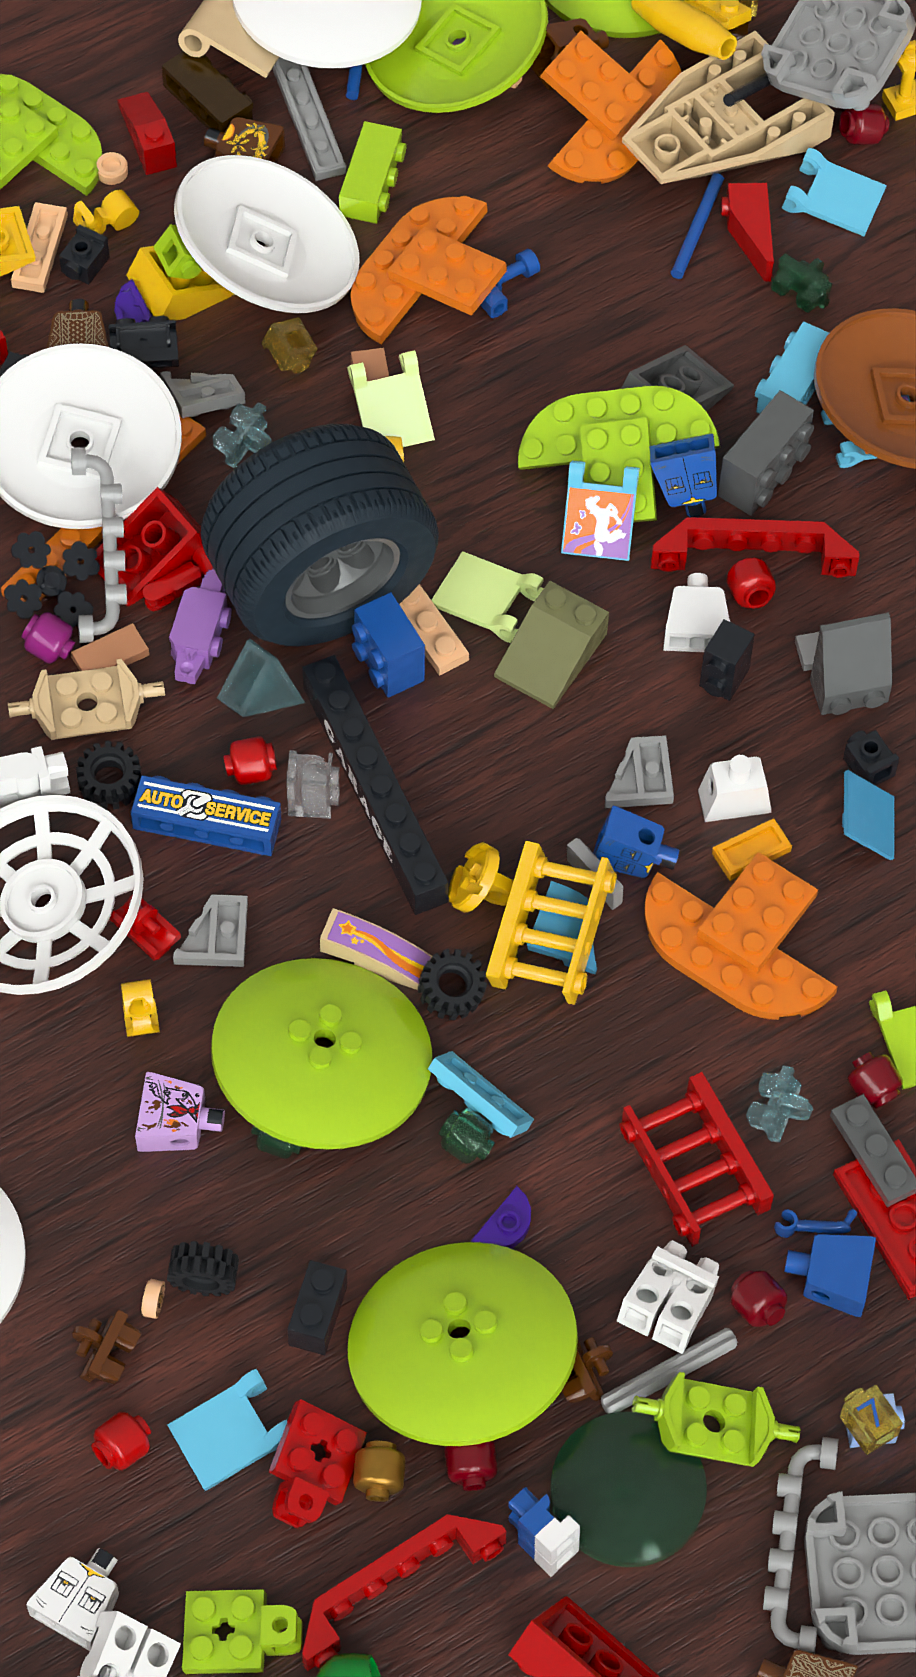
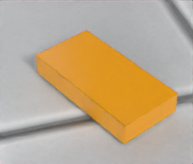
[712,818,792,881]

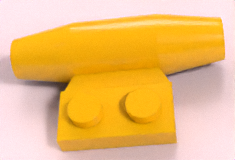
[631,0,752,60]

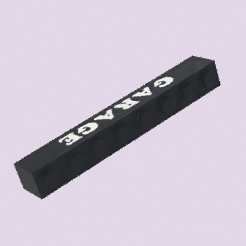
[302,655,449,915]

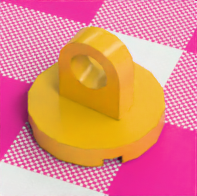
[448,842,513,913]

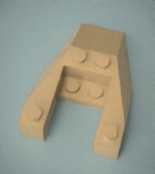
[622,31,835,184]

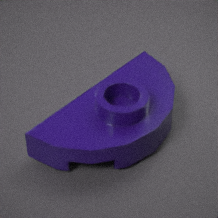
[114,279,152,323]
[471,1186,531,1249]

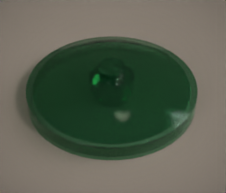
[550,1412,707,1567]

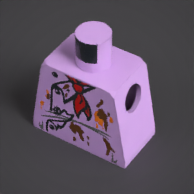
[135,1072,225,1152]

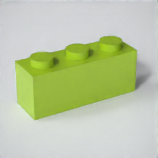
[339,121,406,224]

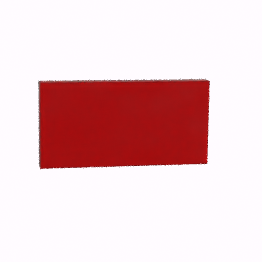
[833,1139,916,1300]

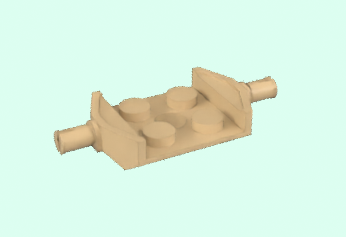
[8,659,165,740]

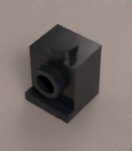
[59,224,110,285]
[843,730,899,786]

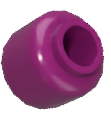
[21,612,76,664]

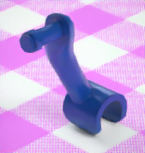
[774,1209,857,1238]

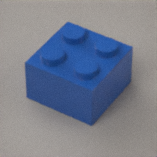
[352,592,425,698]

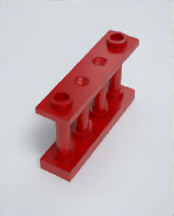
[619,1072,774,1246]

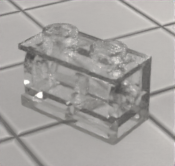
[286,750,340,819]

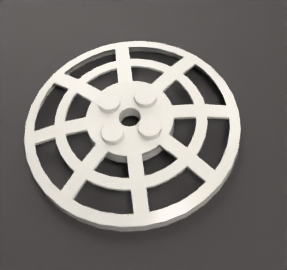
[0,795,144,995]

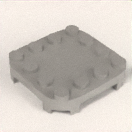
[761,0,916,111]
[804,1491,916,1655]

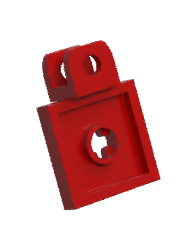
[269,1399,367,1528]

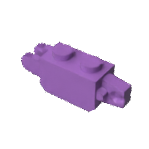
[169,569,232,684]

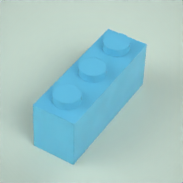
[755,321,829,414]

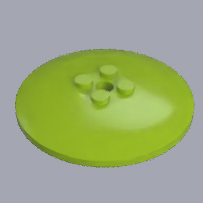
[365,0,548,113]
[211,958,432,1149]
[348,1242,578,1446]

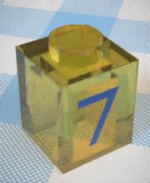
[840,1385,903,1455]

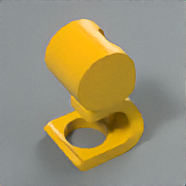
[73,189,139,234]
[121,979,160,1037]

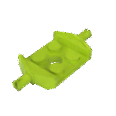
[632,1372,800,1467]

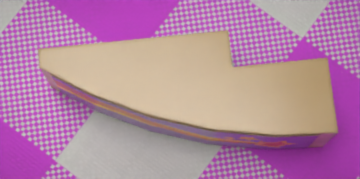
[320,908,432,990]

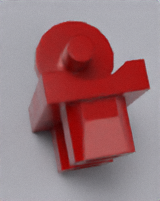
[110,895,181,961]

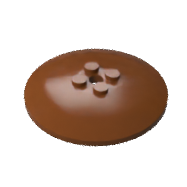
[814,308,916,469]

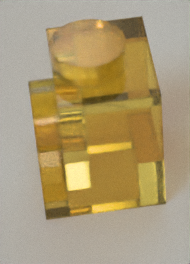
[261,317,317,374]

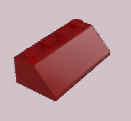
[508,1596,660,1677]

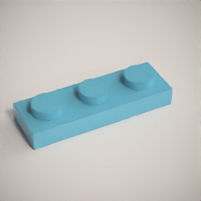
[428,1051,534,1138]

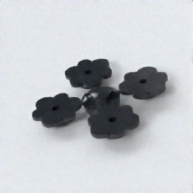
[4,531,100,628]

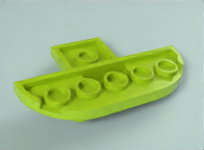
[0,74,102,196]
[518,386,721,523]

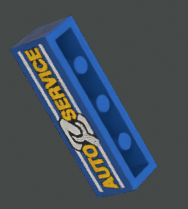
[131,776,281,856]

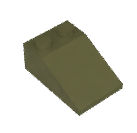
[494,581,609,709]

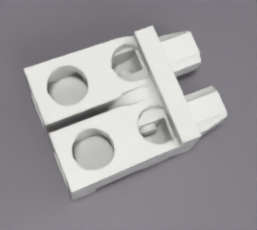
[0,746,70,808]
[617,1240,719,1354]
[77,1611,181,1677]

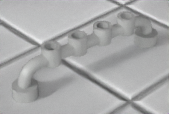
[71,448,127,643]
[763,1437,839,1654]

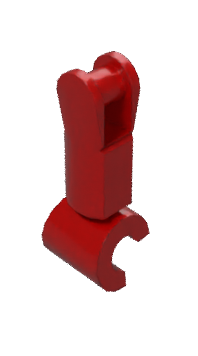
[143,544,214,611]

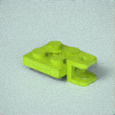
[182,1589,303,1674]

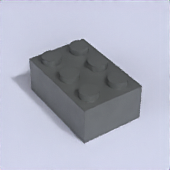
[718,390,814,516]

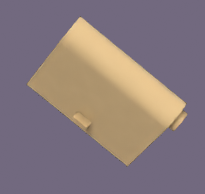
[178,0,280,78]

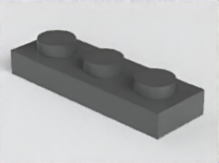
[830,1094,916,1207]

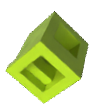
[153,224,201,279]

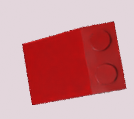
[95,487,202,607]

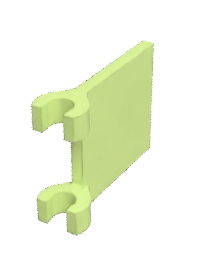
[347,350,435,447]
[431,551,544,643]

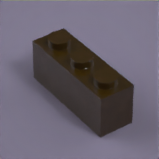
[162,51,253,132]

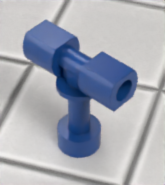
[480,248,540,318]

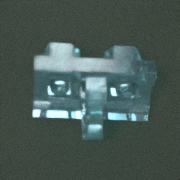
[213,402,272,468]
[746,1065,813,1143]

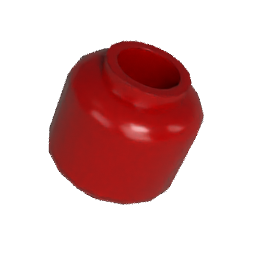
[726,558,776,609]
[224,736,277,785]
[91,1412,151,1471]

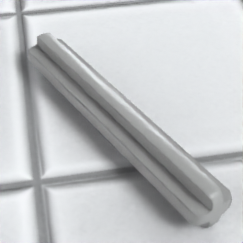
[601,1328,738,1416]

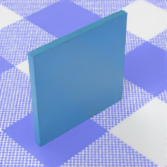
[842,770,894,860]

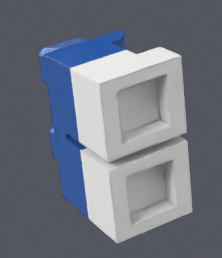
[508,1487,580,1577]

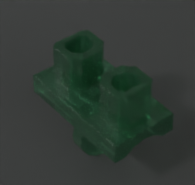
[771,253,833,313]

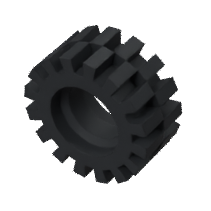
[76,741,142,810]
[418,949,487,1020]
[167,1241,239,1296]

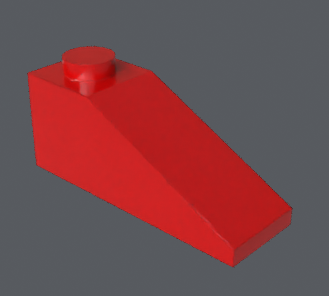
[117,92,177,175]
[721,183,774,281]

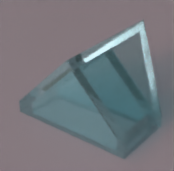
[217,639,305,717]

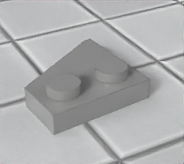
[160,371,245,418]
[605,735,674,808]
[173,894,248,967]

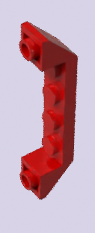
[651,517,859,578]
[302,1514,507,1672]

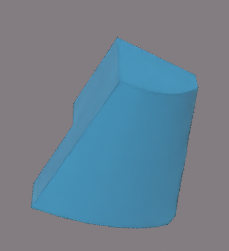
[527,881,597,974]

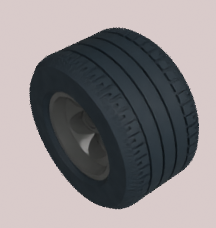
[201,424,439,646]

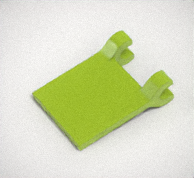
[869,990,916,1090]

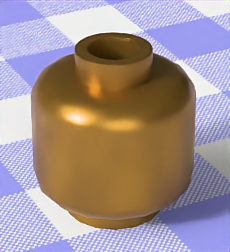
[353,1441,405,1502]

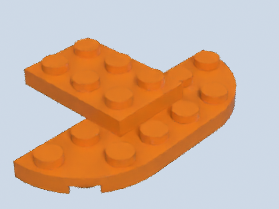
[540,31,681,184]
[351,196,507,344]
[644,852,838,1020]

